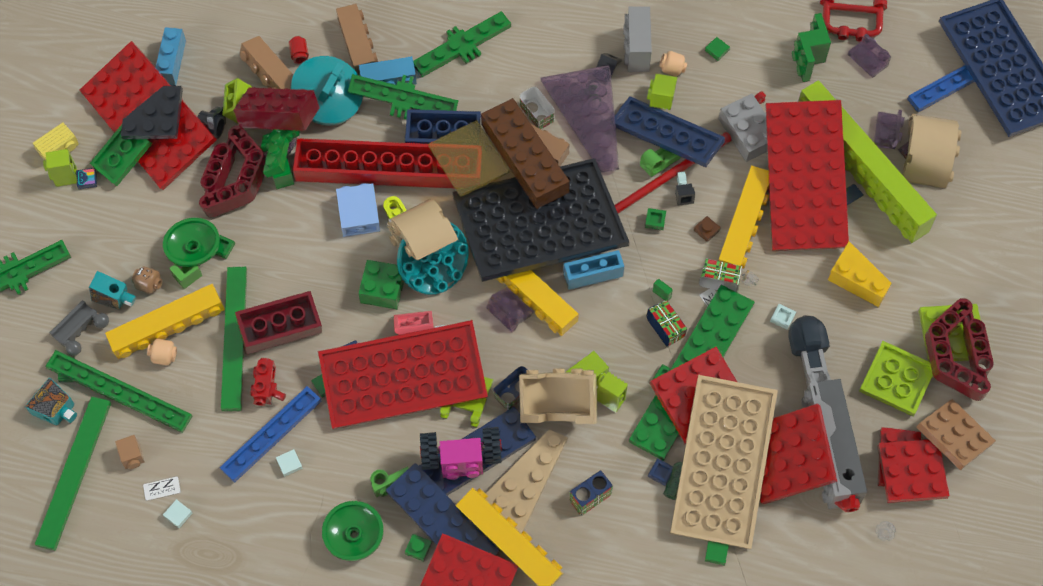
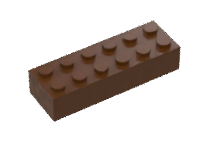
[481,98,570,209]

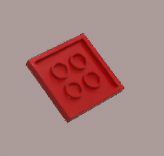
[877,439,950,503]

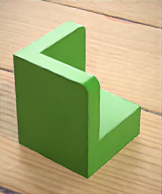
[169,264,202,289]

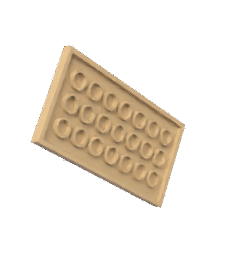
[670,375,778,550]

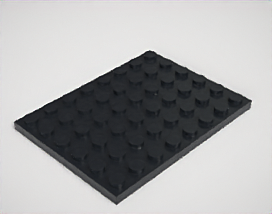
[452,158,629,282]

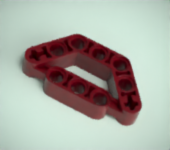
[199,125,266,218]
[925,298,994,401]

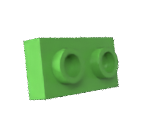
[640,148,681,177]
[370,466,409,498]

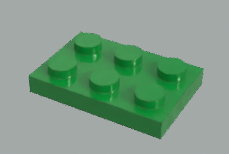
[90,124,153,186]

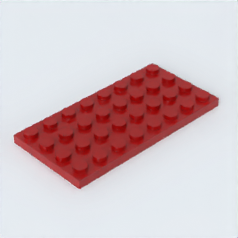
[79,41,217,190]
[765,100,849,251]
[318,320,488,429]

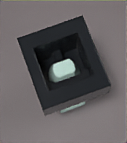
[675,172,695,206]

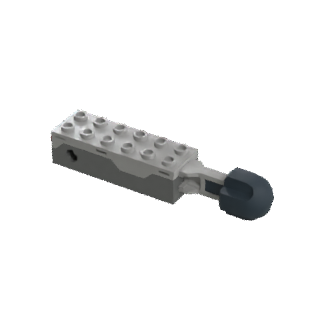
[788,315,867,513]

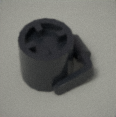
[197,106,226,139]

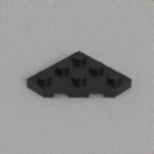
[121,86,183,139]

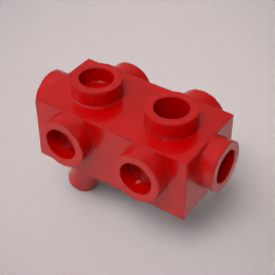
[250,358,286,406]

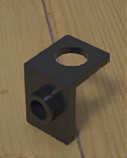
[593,53,622,83]

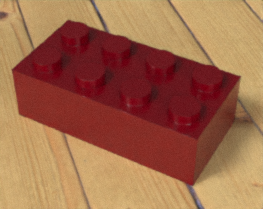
[233,87,320,131]
[235,291,322,355]

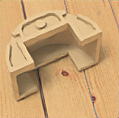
[902,113,962,189]
[387,199,458,260]
[519,368,597,424]

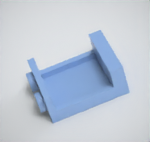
[336,183,380,237]

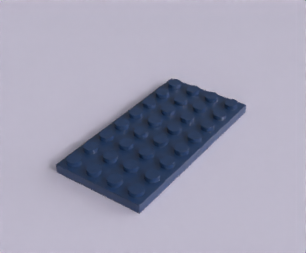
[938,0,1043,137]

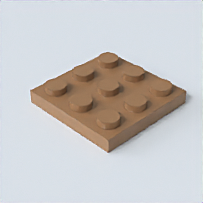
[916,399,996,471]

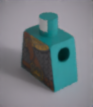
[89,271,136,310]
[25,378,77,425]

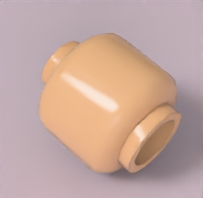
[659,51,687,77]
[147,339,177,365]

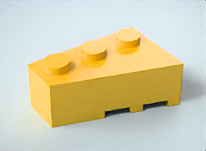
[828,242,892,308]

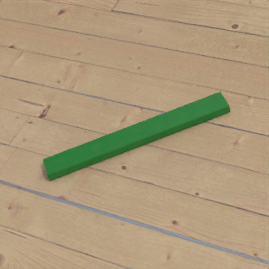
[221,266,247,411]
[45,350,193,433]
[35,396,111,551]

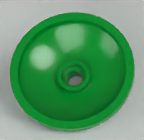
[163,218,220,267]
[322,501,384,561]

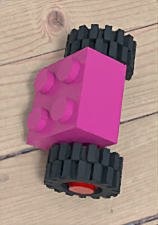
[420,427,502,480]

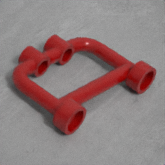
[820,0,887,42]

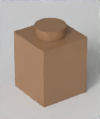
[115,435,145,469]

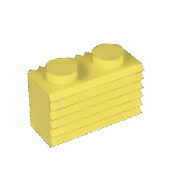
[33,122,79,160]

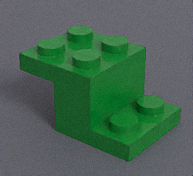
[792,13,831,82]

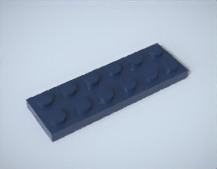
[611,96,725,167]
[419,406,536,496]
[385,463,500,555]

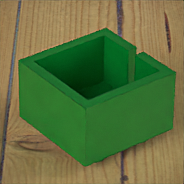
[358,260,404,310]

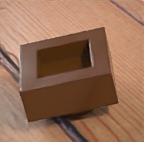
[694,216,721,242]

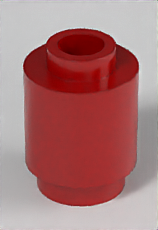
[289,36,309,64]

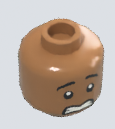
[132,266,162,294]

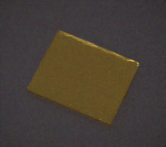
[428,120,510,197]

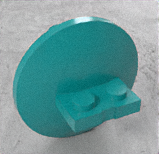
[290,56,363,126]
[397,222,469,295]

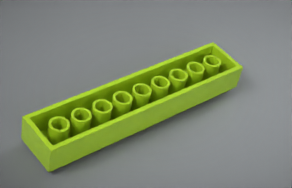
[798,80,937,243]

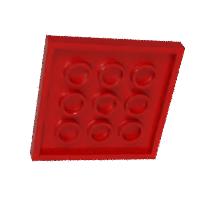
[649,347,737,445]
[760,404,838,504]
[420,533,518,586]

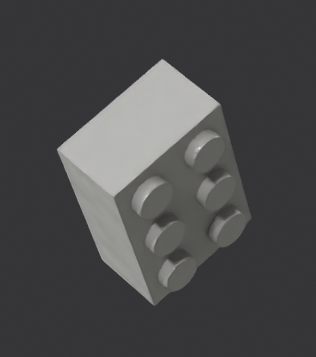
[623,6,652,72]
[718,94,768,162]

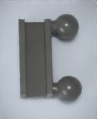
[49,300,109,356]

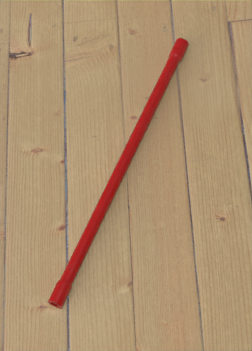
[615,132,732,214]

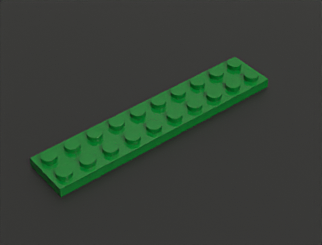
[629,284,755,461]

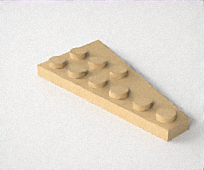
[486,429,567,533]

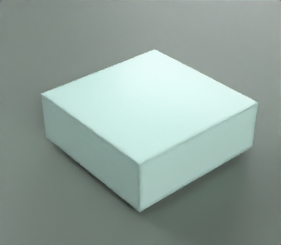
[770,304,796,330]
[276,449,303,477]
[163,499,193,528]

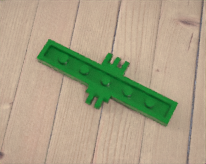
[413,11,511,78]
[348,74,459,120]
[260,129,300,178]
[0,240,72,295]

